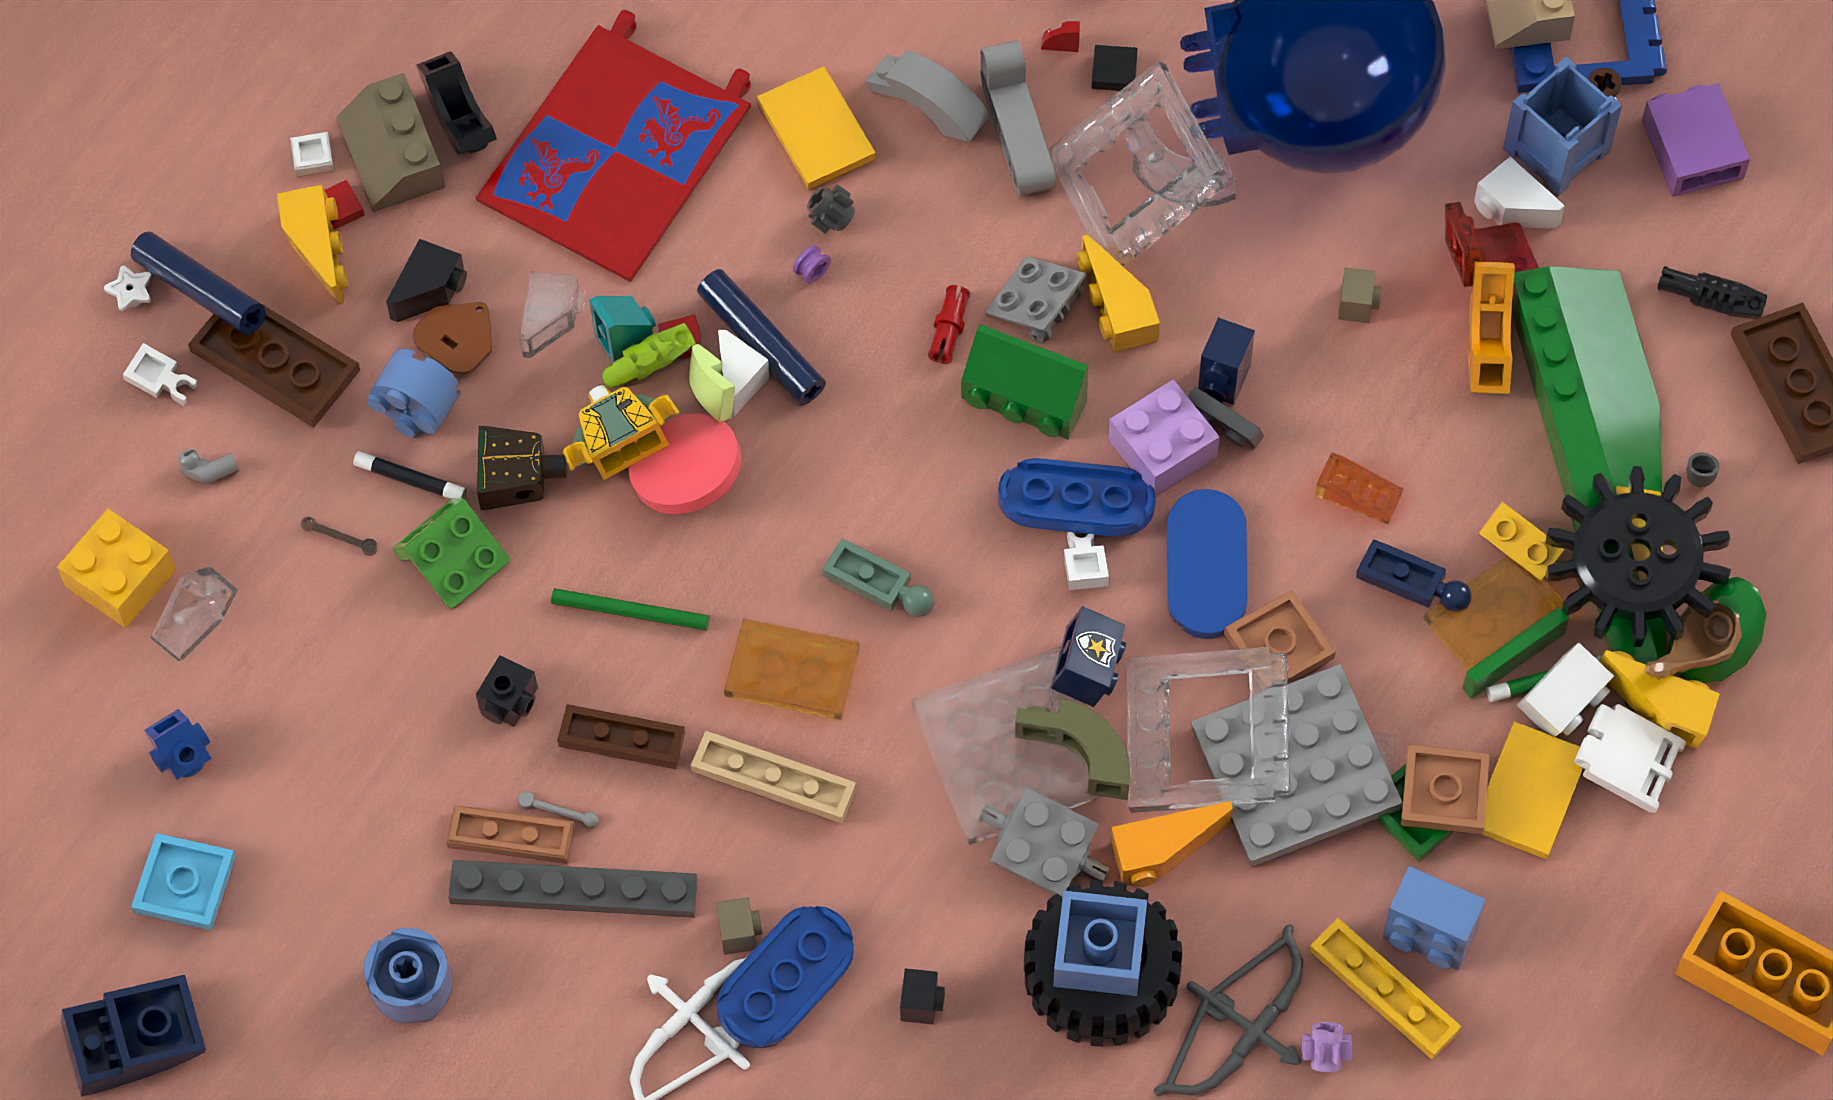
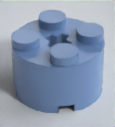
[366,349,461,437]
[364,928,452,1023]

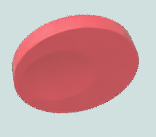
[629,413,742,514]

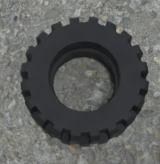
[1023,880,1183,1047]

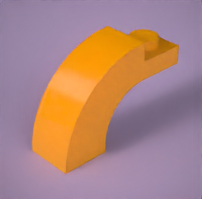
[1468,262,1515,394]

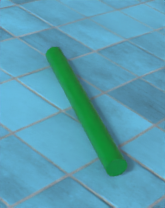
[551,588,710,631]

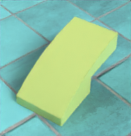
[689,344,735,423]

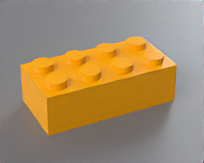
[1675,890,1833,1056]

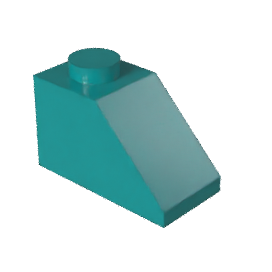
[589,296,656,362]

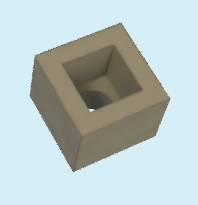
[1338,267,1381,323]
[716,897,762,955]

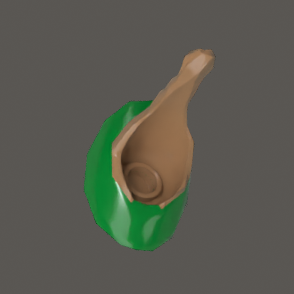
[1645,577,1767,683]

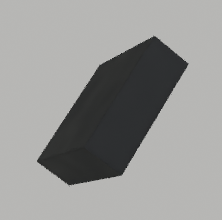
[1092,45,1138,92]

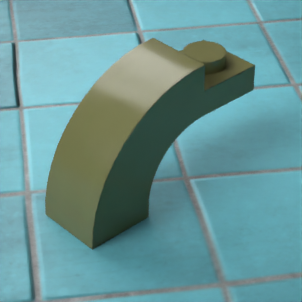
[1015,699,1130,800]

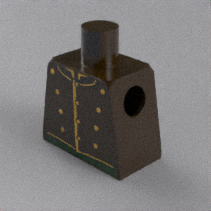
[477,426,567,510]

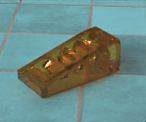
[1315,452,1403,524]

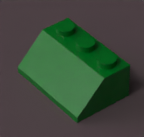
[961,324,1088,440]

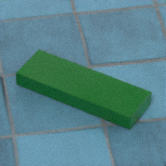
[1463,608,1569,699]

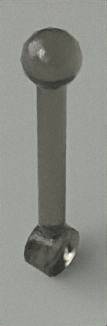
[301,516,378,556]

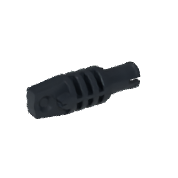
[1657,266,1767,319]

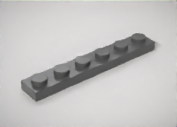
[448,860,698,918]

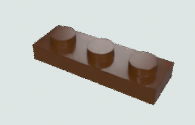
[557,704,685,769]

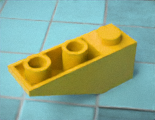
[277,185,348,304]
[1077,234,1160,352]
[1598,650,1720,749]

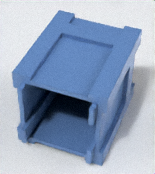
[1503,57,1622,197]

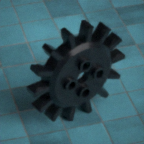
[1545,466,1731,647]

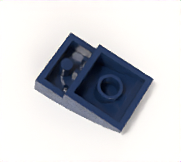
[61,975,206,1097]

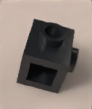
[476,655,538,727]

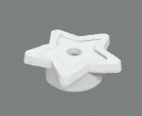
[104,266,152,311]

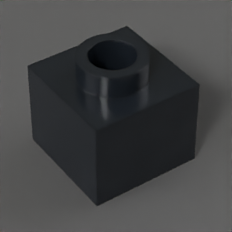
[900,968,945,1025]

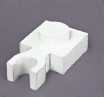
[123,343,197,406]
[1064,532,1109,590]

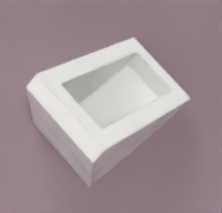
[718,330,770,416]

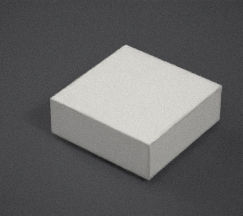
[290,132,334,177]

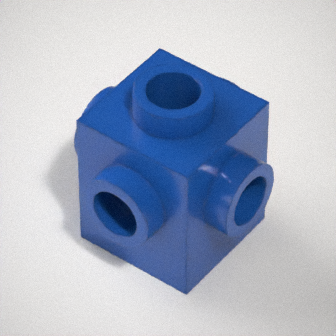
[144,709,212,780]

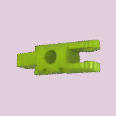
[602,323,695,388]

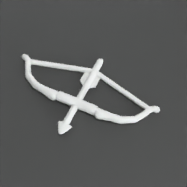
[629,957,750,1100]

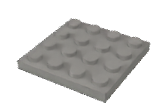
[1191,664,1403,867]

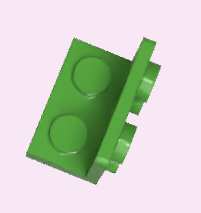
[392,498,510,608]

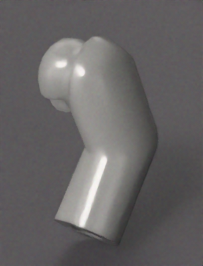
[178,449,239,484]

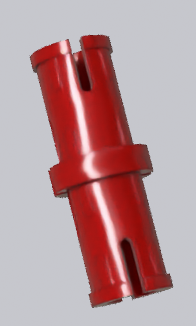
[928,285,971,364]

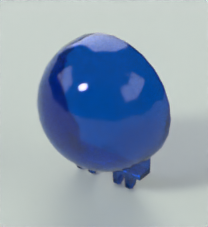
[1180,0,1446,174]

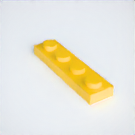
[1309,918,1462,1060]

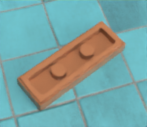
[446,805,575,864]

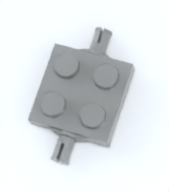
[978,787,1110,898]

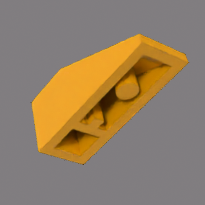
[1110,801,1233,887]

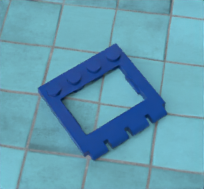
[1511,0,1667,93]

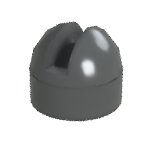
[1686,452,1719,487]

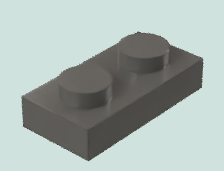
[1188,387,1264,449]

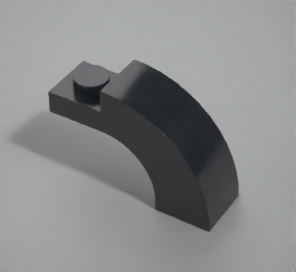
[416,51,497,155]

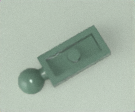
[822,538,934,617]

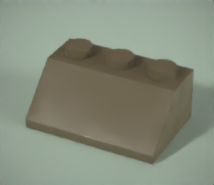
[337,73,445,212]

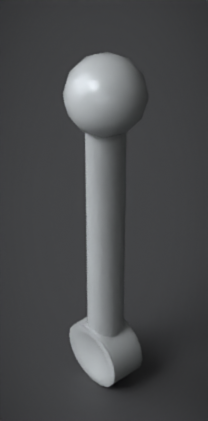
[518,792,599,828]

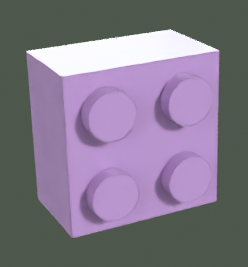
[1108,379,1220,496]

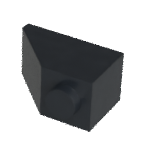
[386,239,467,322]

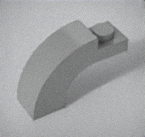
[865,50,991,142]

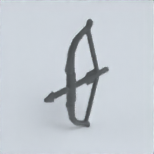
[1154,924,1304,1096]

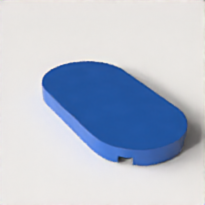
[998,458,1156,537]
[1167,489,1247,639]
[717,906,854,1048]

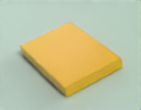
[757,66,876,190]
[1481,721,1583,860]

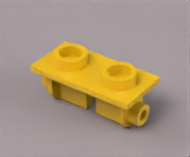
[1479,502,1565,581]

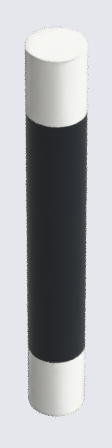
[353,451,467,499]

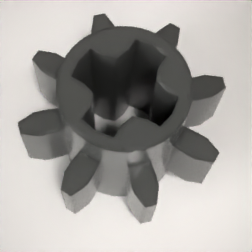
[807,184,855,234]

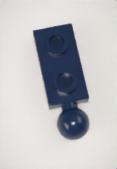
[1356,539,1472,612]

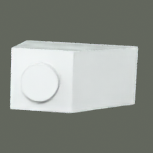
[1474,157,1565,229]

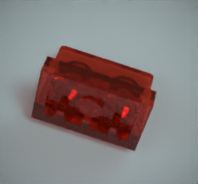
[1445,202,1539,287]

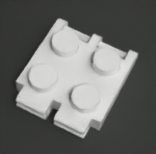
[1574,704,1686,813]

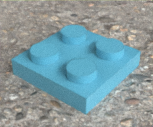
[131,833,236,931]

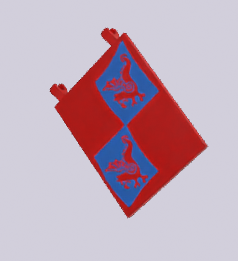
[476,9,751,282]

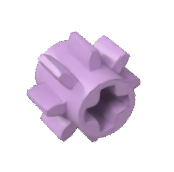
[1302,1022,1352,1072]

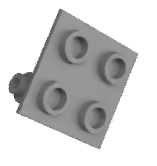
[985,256,1087,343]

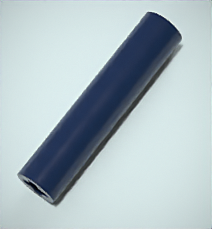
[131,231,266,335]
[697,269,826,405]

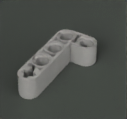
[980,40,1056,196]

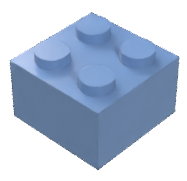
[1383,866,1486,970]
[1053,891,1147,996]

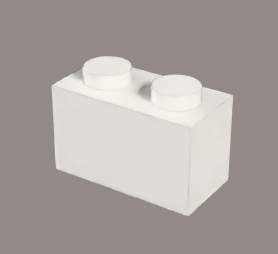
[1516,643,1614,737]

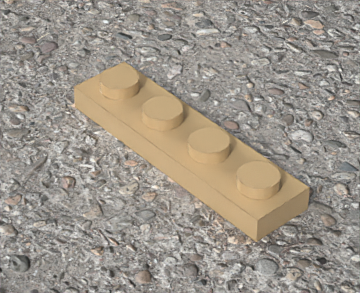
[691,730,857,824]

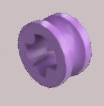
[793,245,831,284]

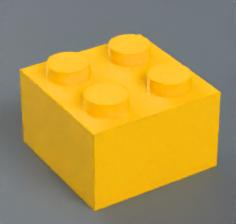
[57,509,176,629]

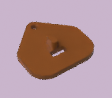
[413,302,492,375]

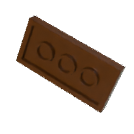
[188,302,360,428]
[1730,302,1833,464]

